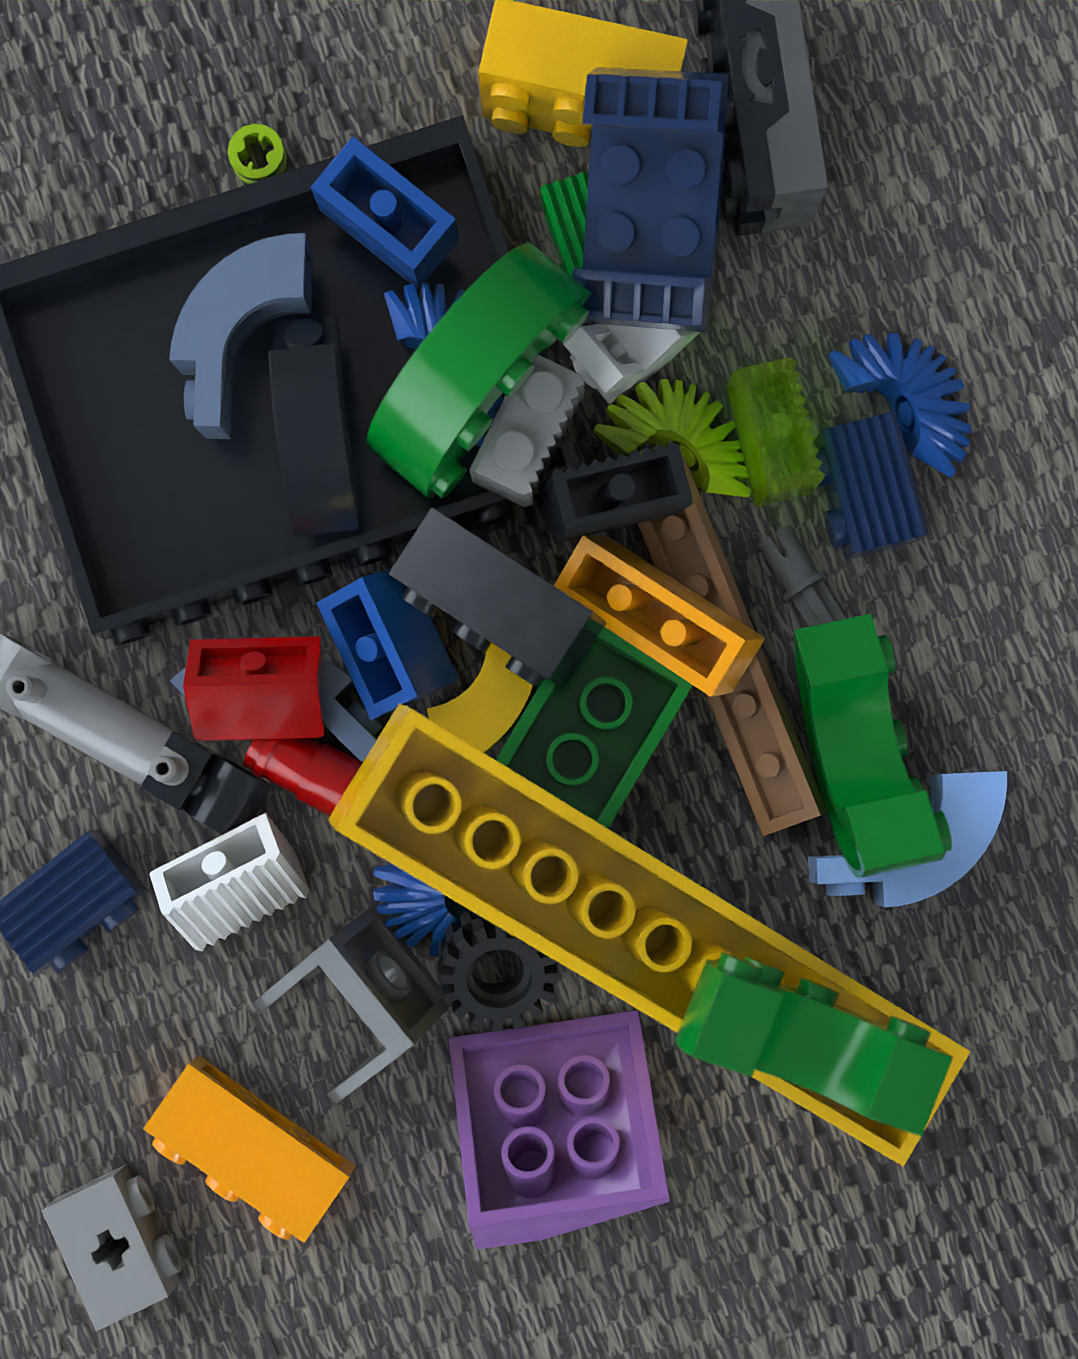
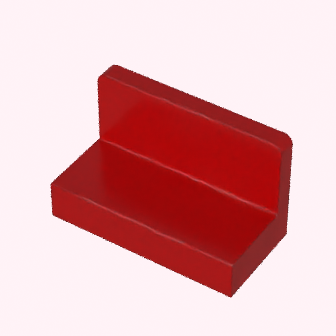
[183,636,325,741]

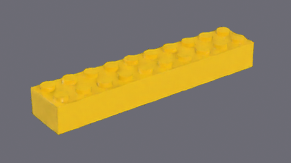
[328,703,971,1167]

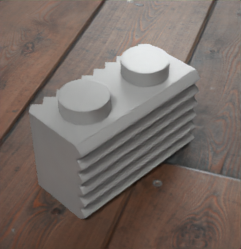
[470,355,585,507]

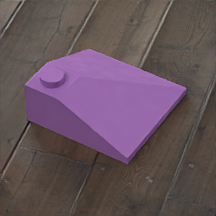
[449,1010,669,1250]

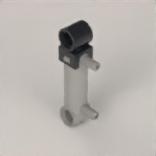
[0,633,272,834]

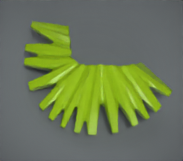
[593,379,752,498]

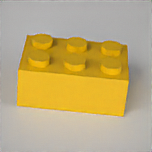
[478,0,688,147]

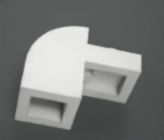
[564,324,700,405]

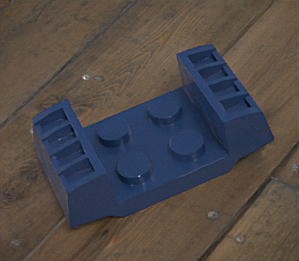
[573,67,729,332]

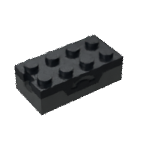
[692,0,828,236]

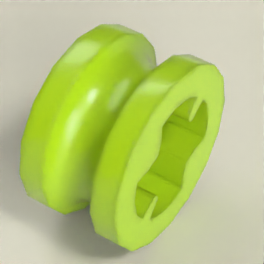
[228,124,287,184]

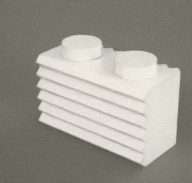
[149,812,310,951]

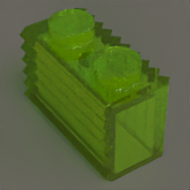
[726,357,826,507]

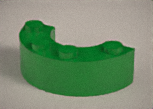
[366,243,592,499]
[794,613,952,878]
[674,952,953,1137]

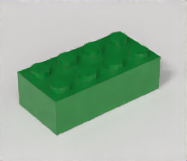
[496,627,693,829]

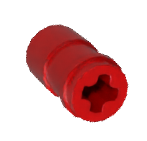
[243,738,363,817]

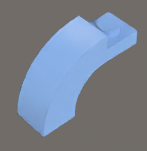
[808,771,1007,908]

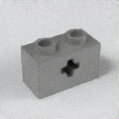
[42,1164,182,1332]

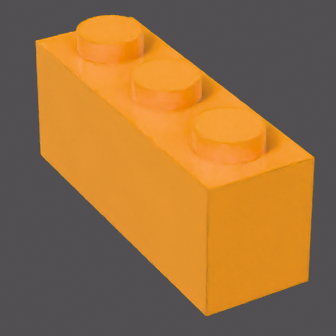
[554,535,765,697]
[143,1055,356,1243]

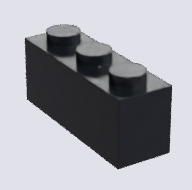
[388,507,607,688]

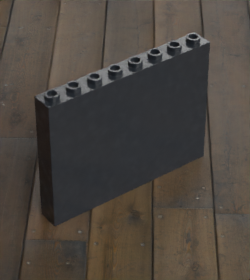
[0,115,579,646]

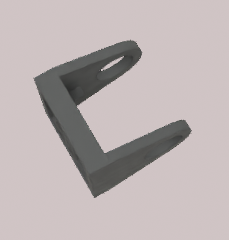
[253,905,452,1104]

